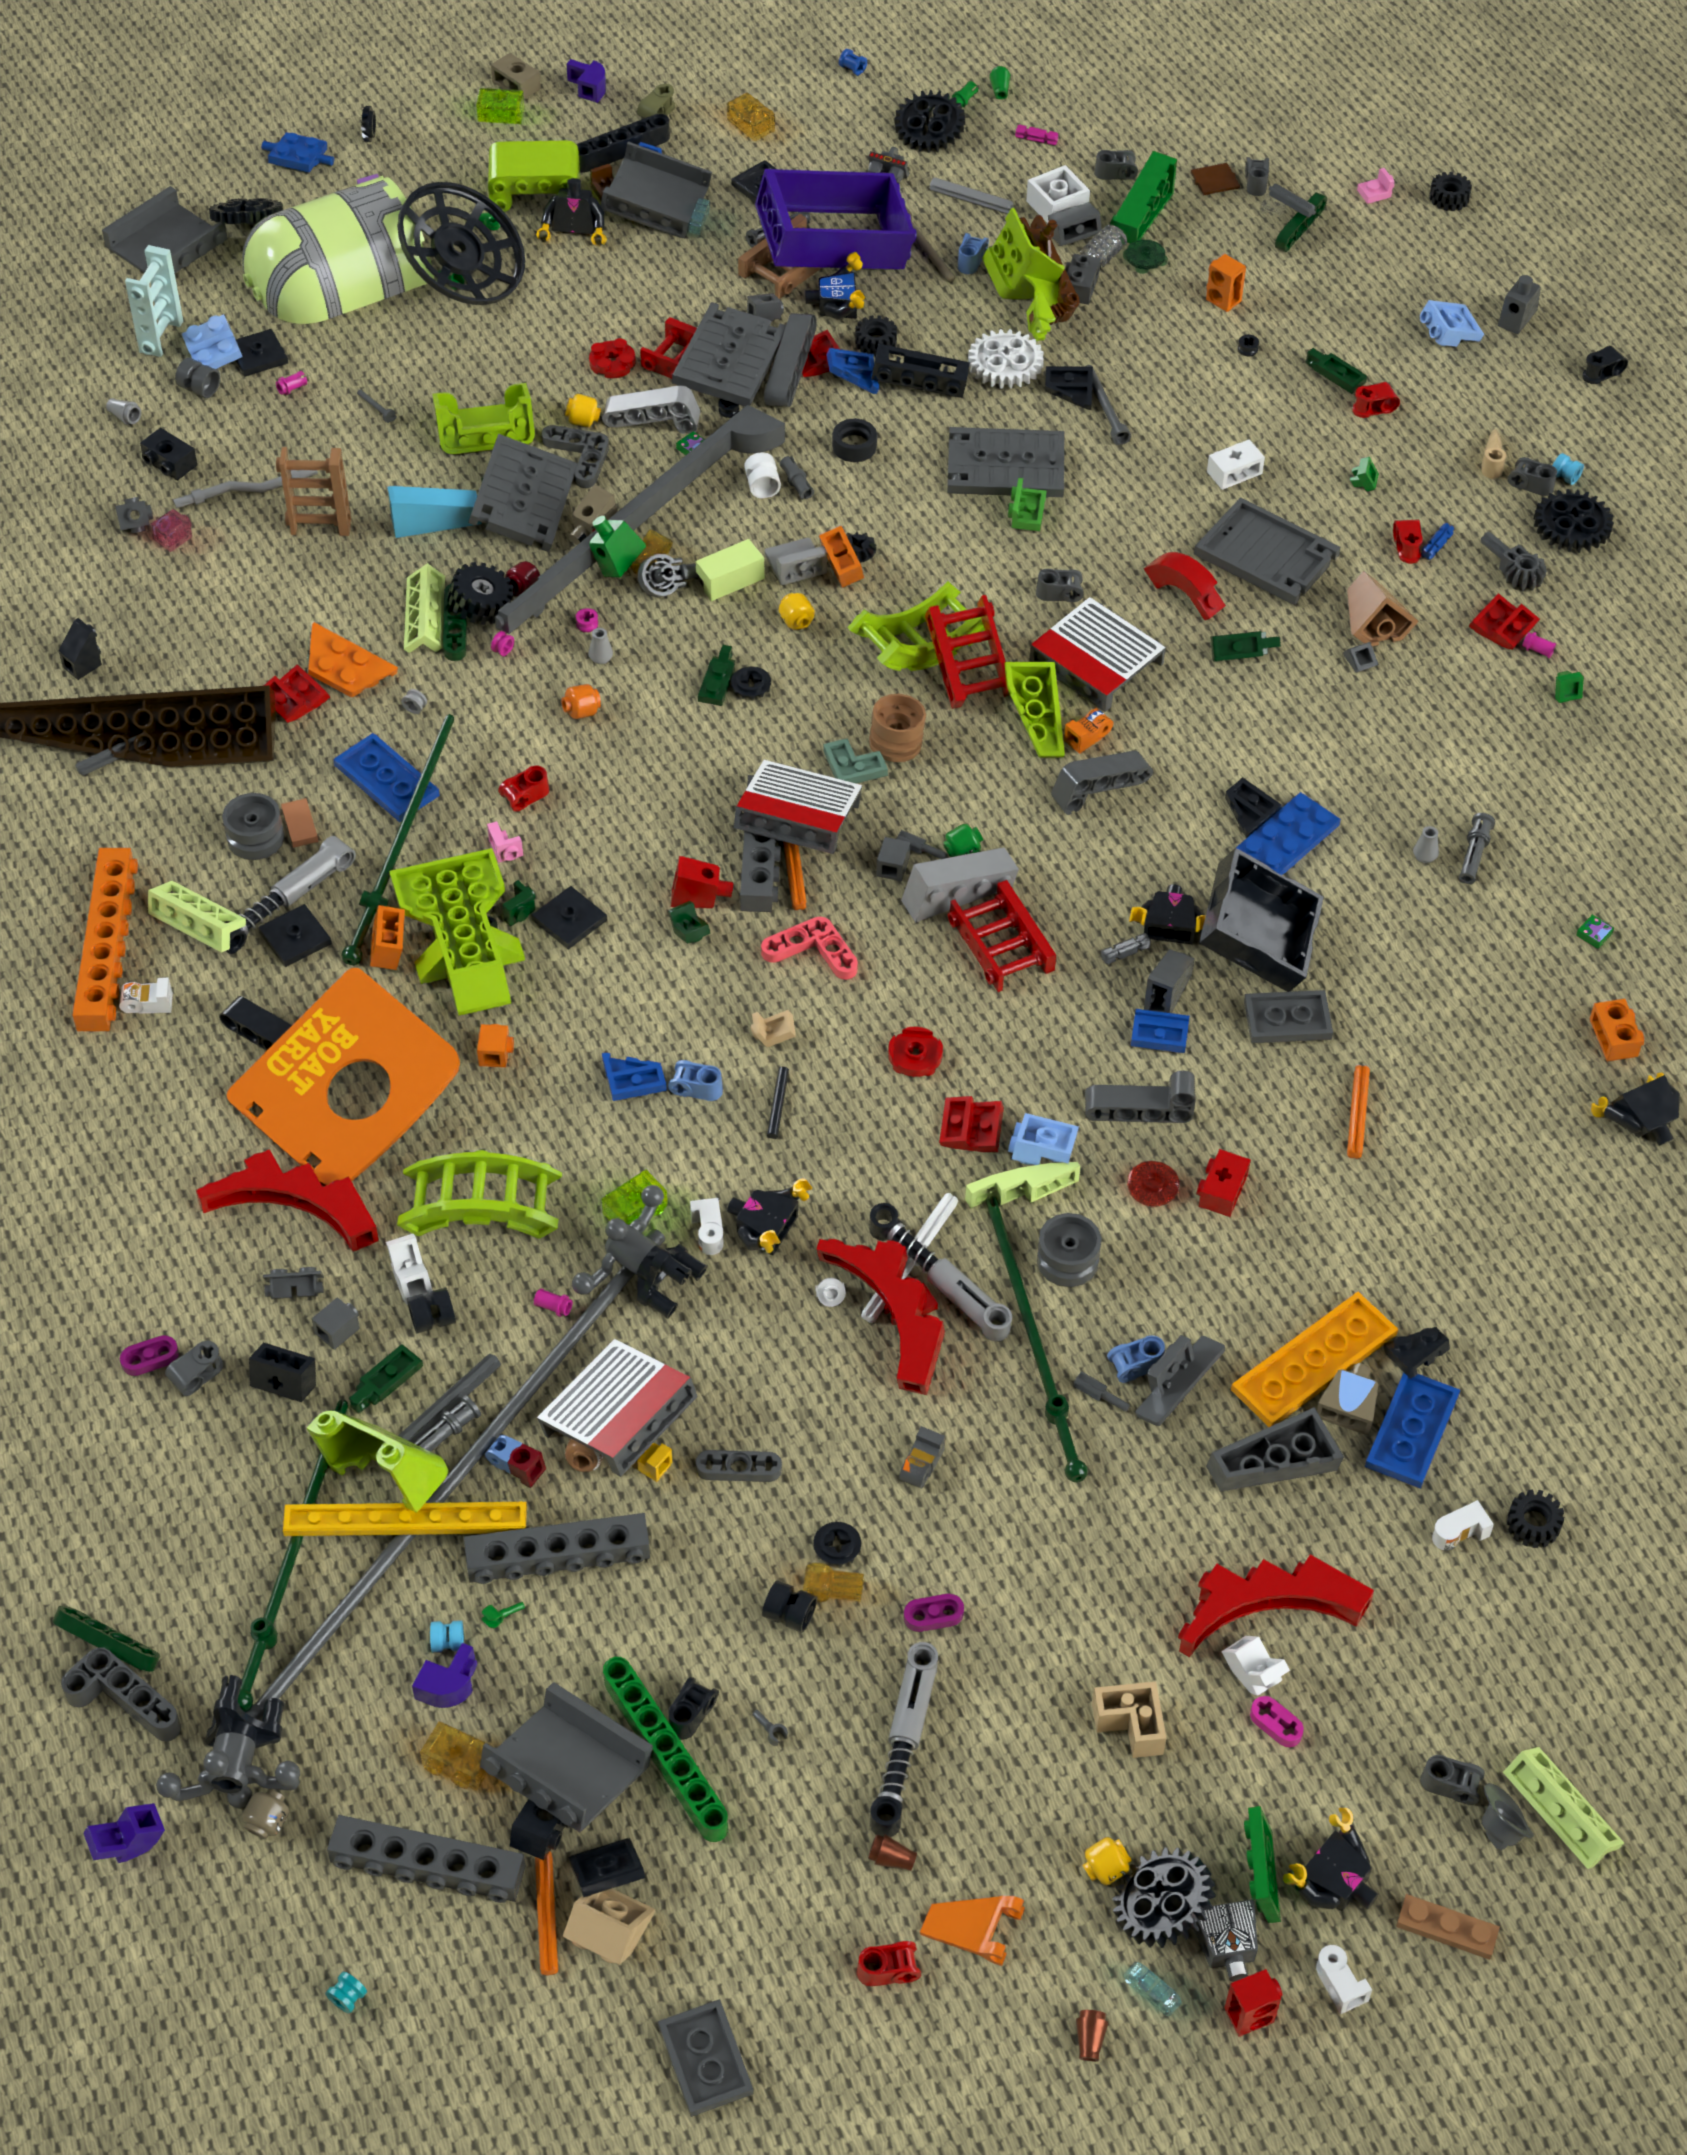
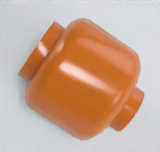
[561,684,601,719]

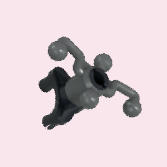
[572,1185,708,1319]
[156,1675,300,1809]

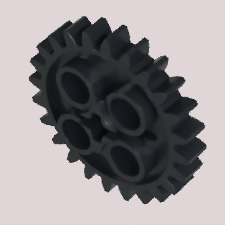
[894,90,966,153]
[209,198,283,224]
[1533,489,1614,553]
[1113,1847,1216,1948]

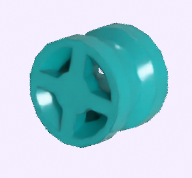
[325,1971,367,2014]

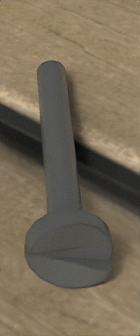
[357,390,397,423]

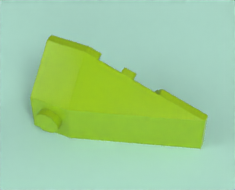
[1005,662,1065,758]

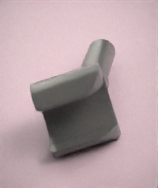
[752,1710,788,1746]

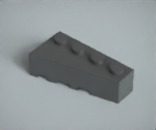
[1206,1407,1344,1492]

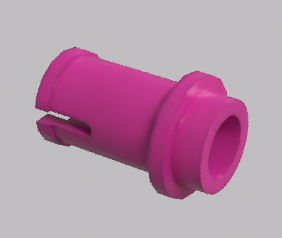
[276,371,307,395]
[1522,632,1556,658]
[534,1288,573,1317]

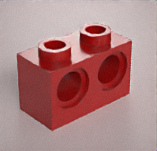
[1224,1969,1283,2037]

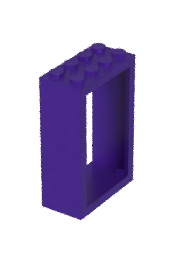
[755,169,917,269]

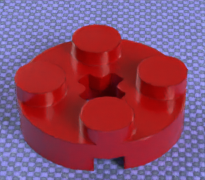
[589,338,636,379]
[888,1026,943,1077]

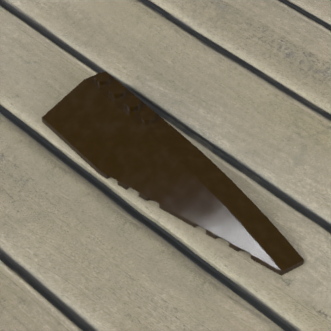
[0,685,276,768]

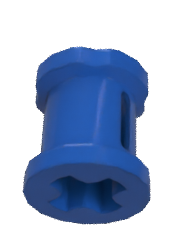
[839,49,867,76]

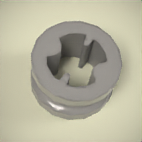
[401,689,427,714]

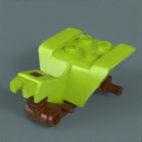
[982,208,1080,341]

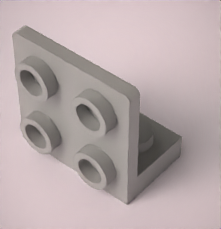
[765,538,827,585]

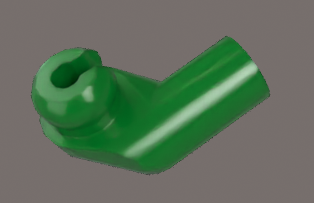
[478,213,500,231]

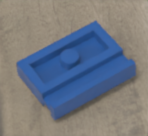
[1131,1009,1190,1053]

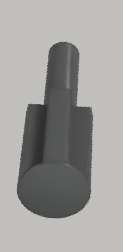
[897,830,948,859]
[1073,1371,1130,1412]

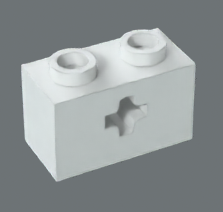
[1207,440,1265,490]

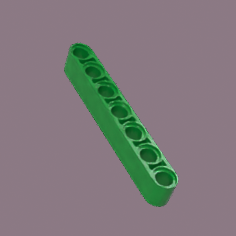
[603,1657,728,1842]

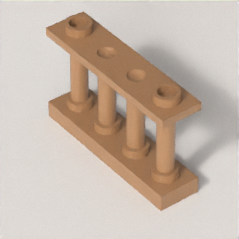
[738,214,822,299]
[276,447,352,536]

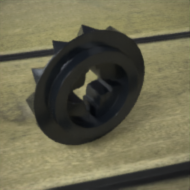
[361,106,376,142]
[846,531,877,563]
[731,666,771,700]
[813,1522,861,1568]

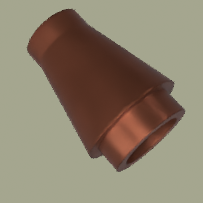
[868,1834,917,1871]
[1076,2010,1109,2062]

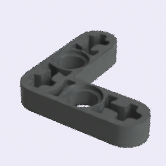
[541,425,609,488]

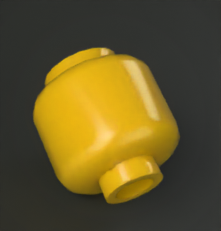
[565,394,601,428]
[778,593,815,630]
[1082,1837,1132,1886]

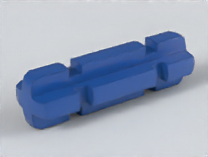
[1421,523,1454,560]

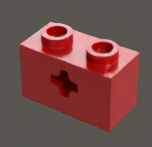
[1196,1149,1251,1217]

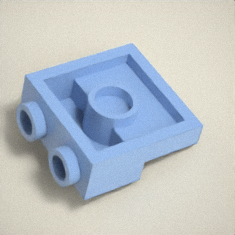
[1420,300,1484,347]
[182,314,243,369]
[1008,1113,1079,1165]

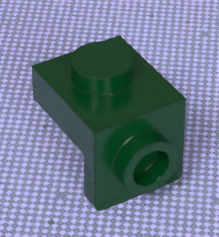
[502,880,536,927]
[668,901,711,944]

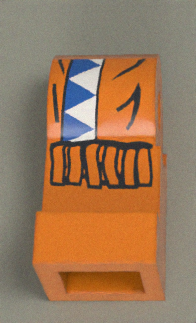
[1064,708,1113,754]

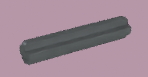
[1268,183,1316,217]
[75,735,147,775]

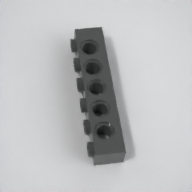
[740,775,781,912]
[464,1513,650,1584]
[327,1815,526,1903]

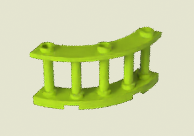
[847,581,985,671]
[397,1150,562,1239]

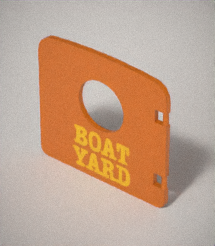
[227,968,460,1186]

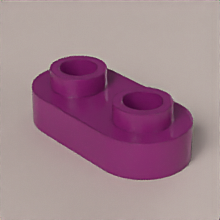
[120,1335,179,1376]
[904,1594,964,1632]

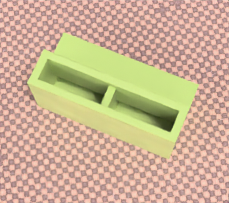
[696,539,765,601]

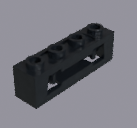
[871,343,970,398]

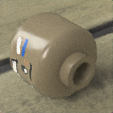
[242,1789,289,1839]

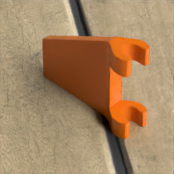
[920,1896,1025,1966]

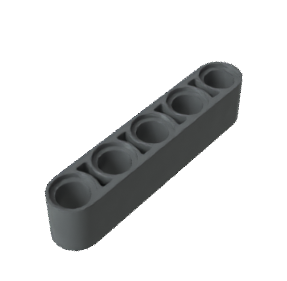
[764,313,817,407]

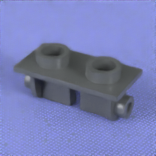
[263,1267,324,1299]

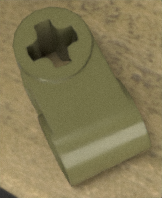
[637,84,675,118]

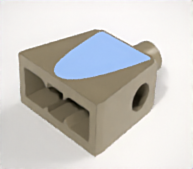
[1317,1363,1379,1436]

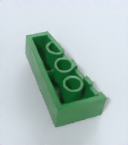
[1110,151,1177,246]

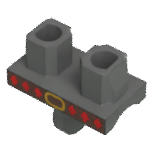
[868,147,910,184]

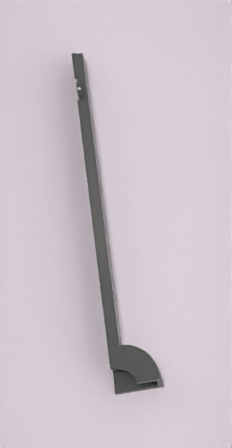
[495,405,785,634]

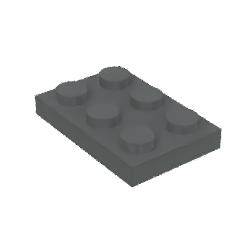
[1244,990,1333,1043]
[658,1999,754,2117]

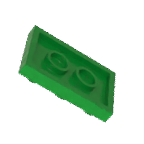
[1244,1806,1281,1923]

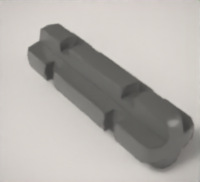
[1101,933,1151,964]

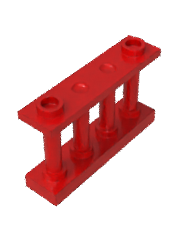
[640,317,697,379]
[925,595,1010,709]
[948,880,1056,992]

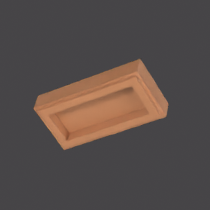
[281,798,318,848]

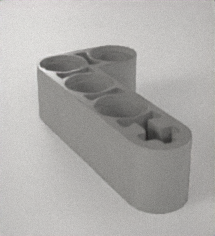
[602,386,701,434]

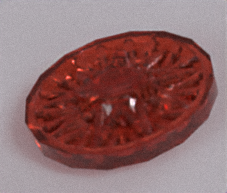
[1127,1161,1180,1207]

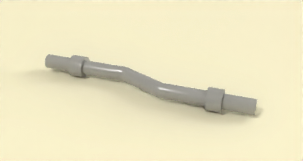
[173,470,318,509]

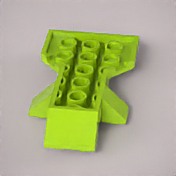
[389,848,525,1016]

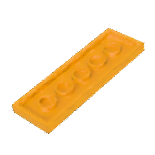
[1231,1291,1398,1427]

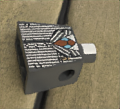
[1194,1899,1258,1982]

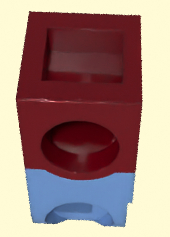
[485,1435,546,1488]

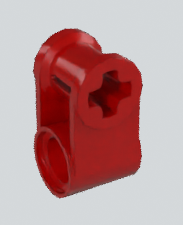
[1352,382,1400,418]
[1393,519,1423,564]
[498,765,549,812]
[857,1941,922,1986]

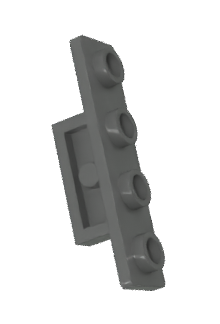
[1136,1335,1225,1426]

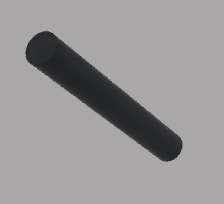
[767,1067,789,1139]

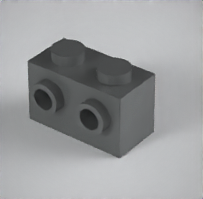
[1048,202,1102,246]
[1065,254,1101,305]

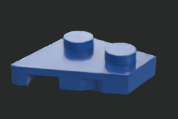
[826,348,879,394]
[602,1053,667,1101]

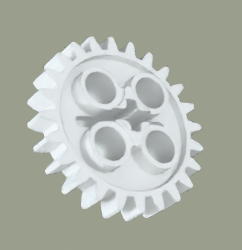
[968,329,1044,389]

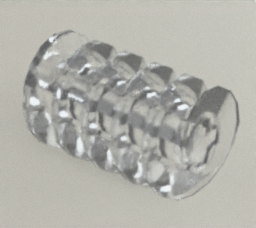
[1080,225,1127,269]

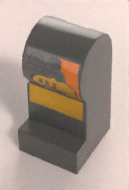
[899,1426,945,1489]

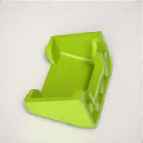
[432,383,535,454]
[306,1410,448,1513]

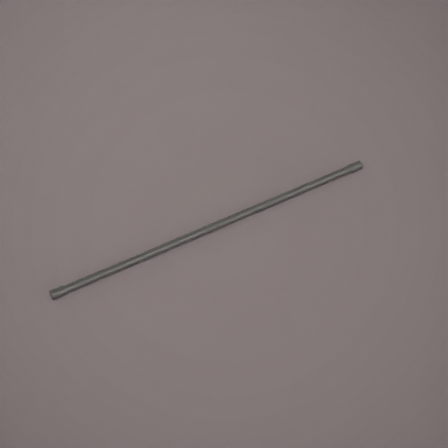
[245,1229,665,1721]

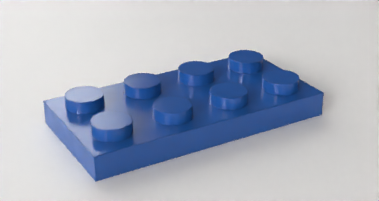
[333,733,440,822]
[1236,792,1341,875]
[1365,1372,1460,1489]

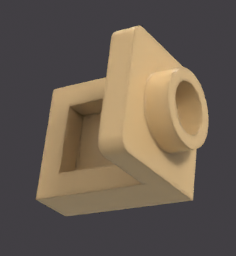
[751,1010,796,1047]

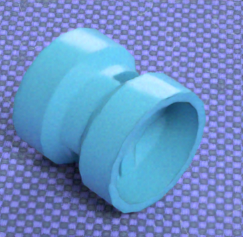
[1552,453,1584,485]
[430,1620,464,1653]

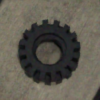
[1429,172,1472,211]
[855,315,897,357]
[1507,1489,1565,1548]

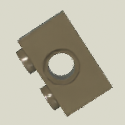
[491,53,541,101]

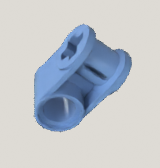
[958,233,989,274]
[668,1060,723,1101]
[1107,1335,1165,1383]

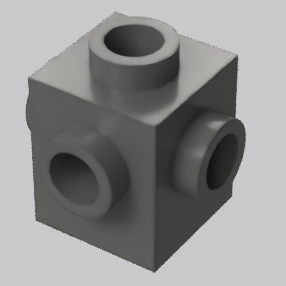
[115,497,153,534]

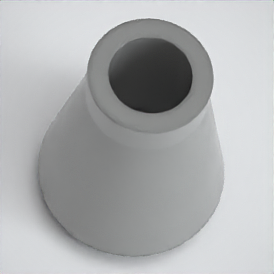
[106,398,141,425]
[588,628,613,664]
[1413,826,1439,863]

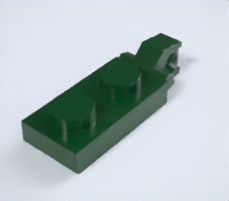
[1305,348,1367,394]
[1210,631,1281,661]
[698,645,735,706]
[349,1344,423,1414]

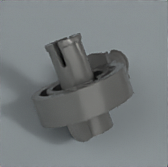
[637,554,700,597]

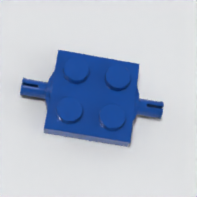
[261,132,334,172]

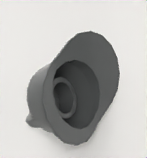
[1481,1783,1534,1850]

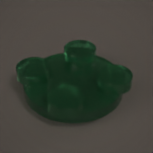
[1123,240,1168,274]

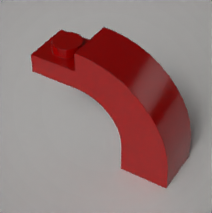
[1144,552,1226,621]

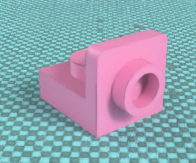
[1357,168,1394,204]
[487,821,523,863]

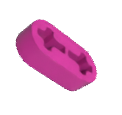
[1250,1696,1304,1747]

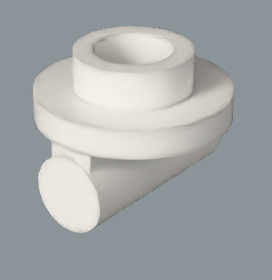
[815,1278,846,1307]

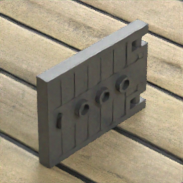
[672,302,786,406]
[947,427,1064,498]
[468,434,578,552]
[1194,497,1341,605]

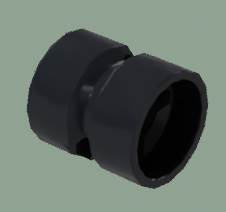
[407,1287,456,1334]
[762,1580,818,1633]

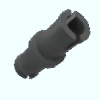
[780,456,814,500]

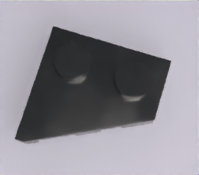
[1045,366,1093,410]
[1225,777,1282,838]
[1384,1327,1450,1378]

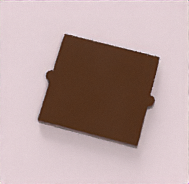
[1191,163,1240,195]

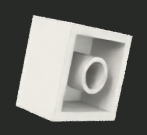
[1026,165,1090,223]

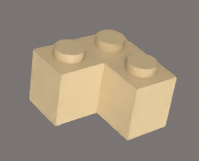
[1092,1681,1167,1758]

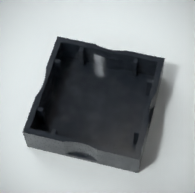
[1199,848,1324,992]

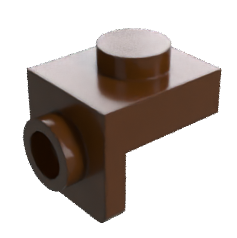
[590,164,614,201]

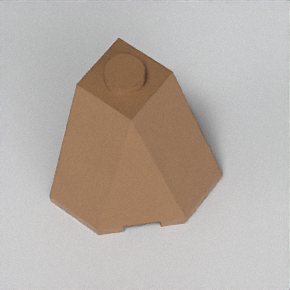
[1347,571,1419,646]

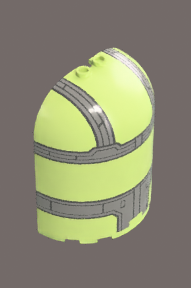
[242,176,435,324]

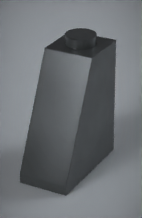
[1144,949,1195,1013]

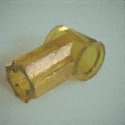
[630,529,673,575]
[803,1563,864,1603]

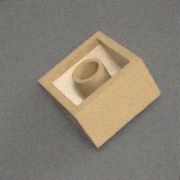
[563,1888,656,1965]

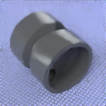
[175,358,221,398]

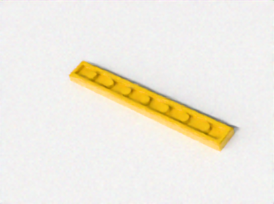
[283,1502,527,1536]

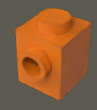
[477,1024,514,1068]

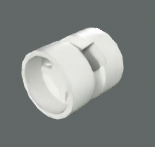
[744,452,781,498]

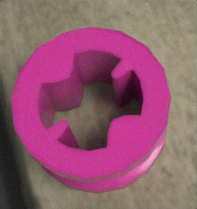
[576,608,598,632]
[491,631,515,656]

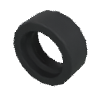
[832,418,877,462]

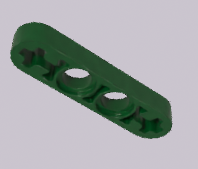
[1275,192,1327,252]
[443,584,467,661]
[53,1606,160,1672]

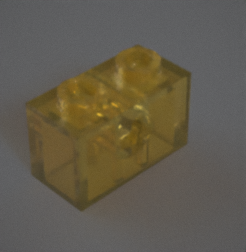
[727,92,776,141]
[420,1721,494,1791]

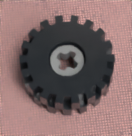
[448,562,514,625]

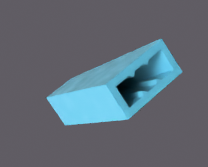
[387,486,482,538]

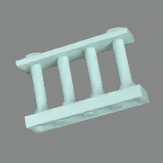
[125,245,183,357]

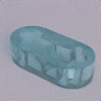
[689,198,711,235]
[1123,1962,1182,2016]

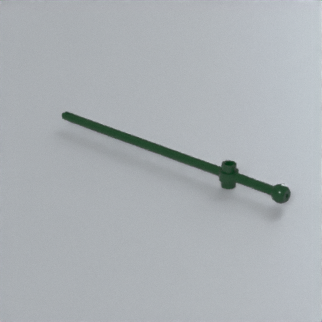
[341,714,454,966]
[986,1196,1088,1483]
[238,1400,348,1712]

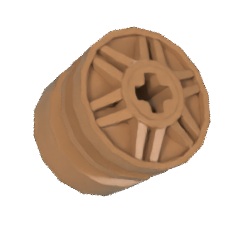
[869,694,926,762]

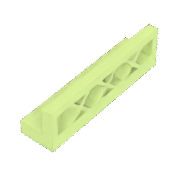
[404,563,445,653]
[148,881,246,953]
[1503,1747,1624,1869]

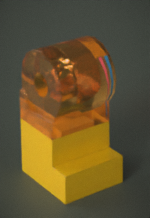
[632,1443,673,1482]

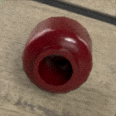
[505,561,540,597]

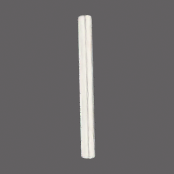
[861,1193,958,1323]

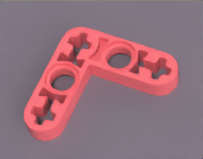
[761,917,858,980]

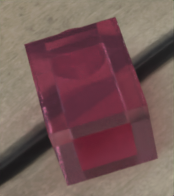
[151,509,193,552]

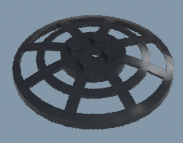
[397,182,526,305]

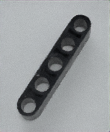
[576,114,670,173]
[219,996,292,1051]

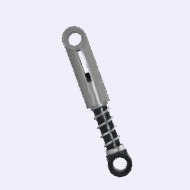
[222,836,356,954]
[869,1203,1012,1341]
[870,1642,938,1837]

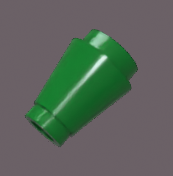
[989,66,1011,99]

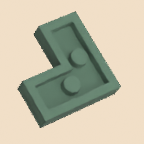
[823,738,888,784]

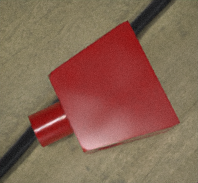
[670,856,733,909]

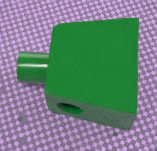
[589,516,646,578]

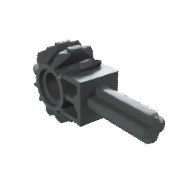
[1481,532,1547,591]

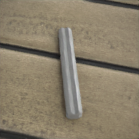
[930,177,1014,214]

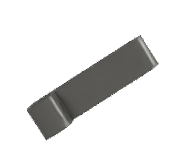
[1051,751,1153,815]
[1085,1070,1196,1123]
[61,1647,181,1742]

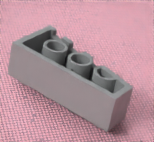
[901,847,1019,923]

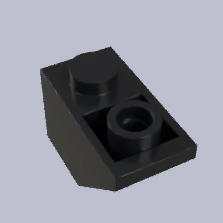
[58,618,102,680]

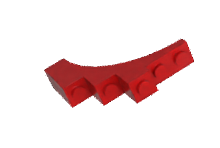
[196,1149,379,1252]
[816,1239,945,1395]
[1178,1554,1375,1658]

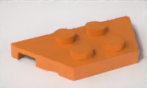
[308,622,398,698]

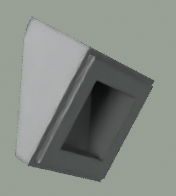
[1343,642,1379,673]

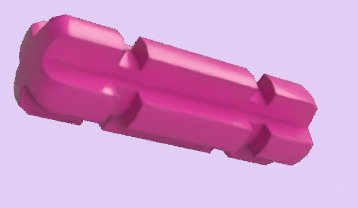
[1015,125,1058,145]

